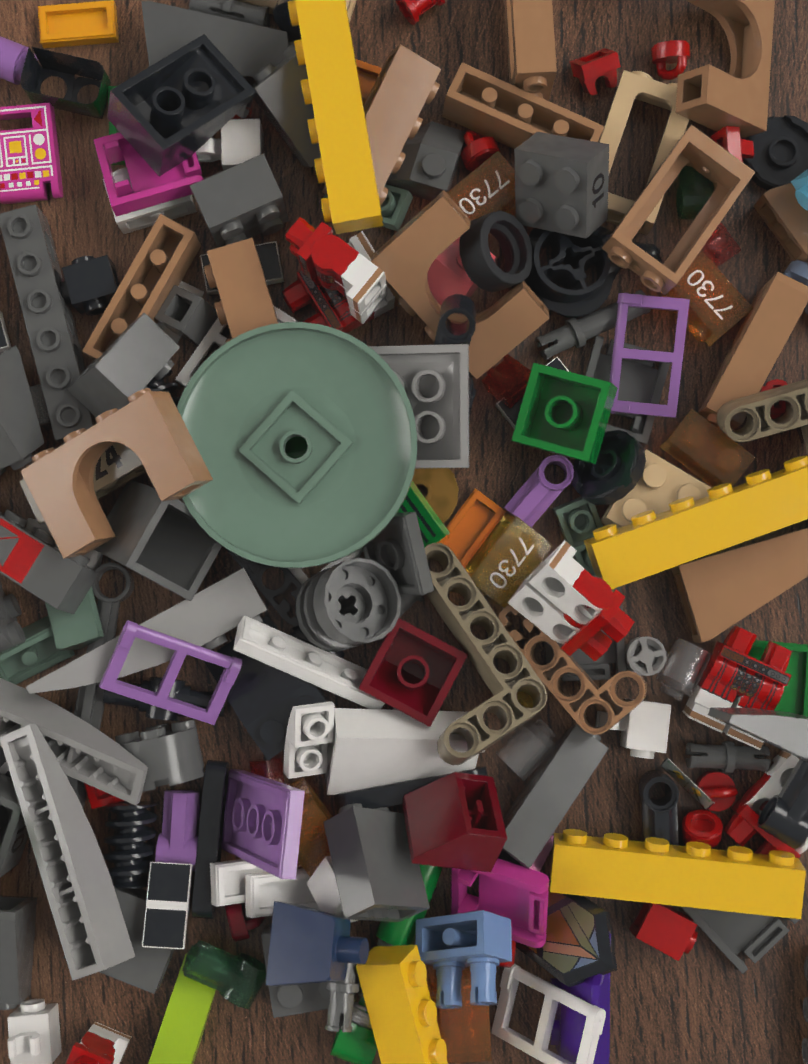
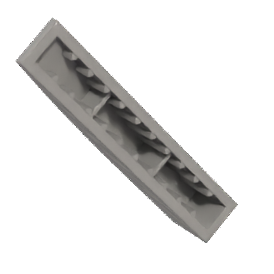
[26,568,267,694]
[0,678,148,805]
[0,723,135,981]

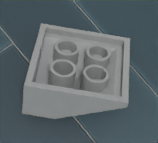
[369,344,469,469]

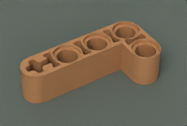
[498,605,647,735]

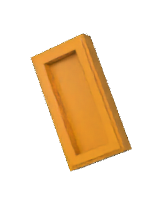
[38,0,119,48]

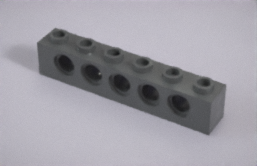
[0,204,97,445]

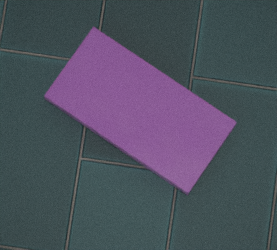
[221,769,305,879]

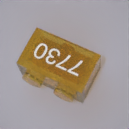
[465,514,553,608]

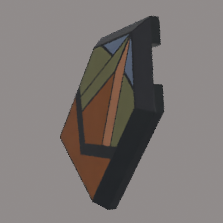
[516,877,618,987]

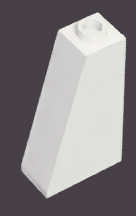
[325,708,485,795]

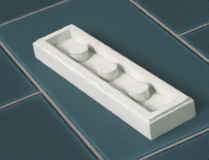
[233,616,385,709]

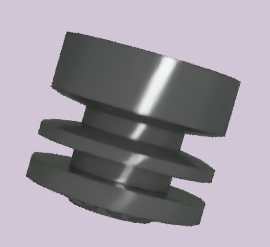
[295,557,401,652]

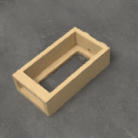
[599,70,689,235]

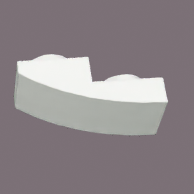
[283,701,335,779]

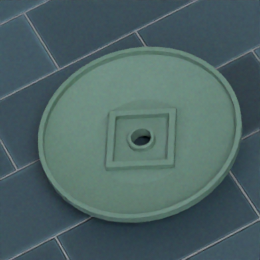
[177,322,417,568]

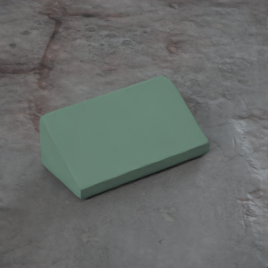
[45,586,104,651]
[0,616,75,684]

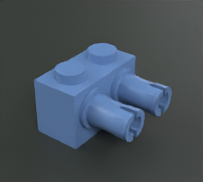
[416,910,512,1009]

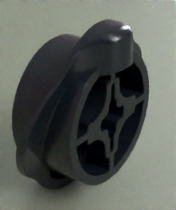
[515,226,621,318]

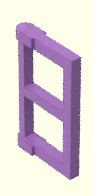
[609,292,690,418]
[100,620,242,725]

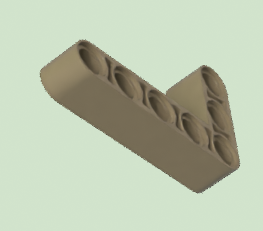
[716,379,808,456]
[424,543,548,765]

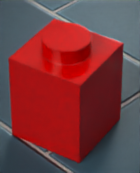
[629,902,698,961]

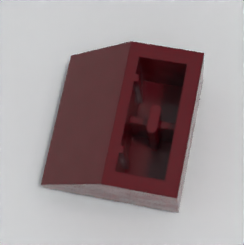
[402,772,507,872]

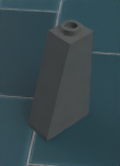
[141,1,295,77]
[498,724,609,869]

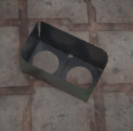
[20,47,112,119]

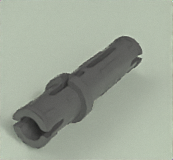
[535,290,651,360]

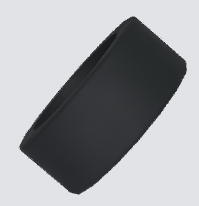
[460,211,533,292]

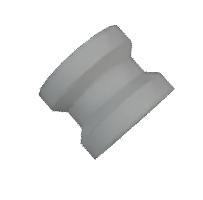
[625,636,667,676]

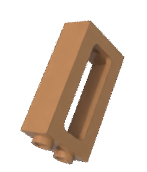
[504,0,557,101]
[602,124,755,295]

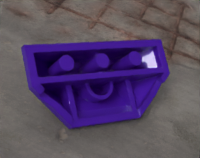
[550,931,611,1064]

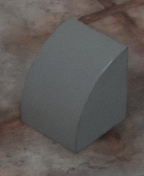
[155,285,218,347]

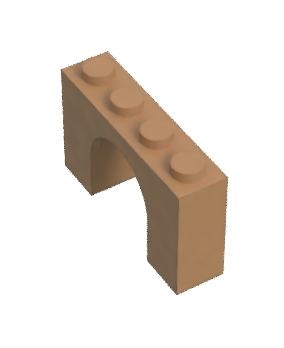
[675,0,775,138]
[371,190,549,379]
[20,388,213,559]

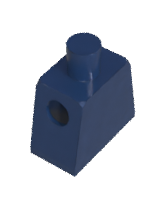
[266,901,369,986]

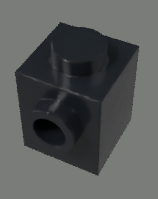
[60,255,120,316]

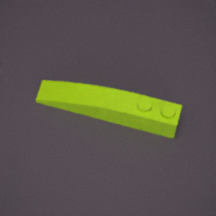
[148,953,224,1064]

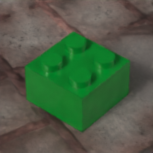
[511,363,618,465]

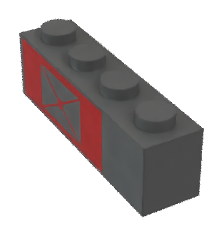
[0,509,99,614]

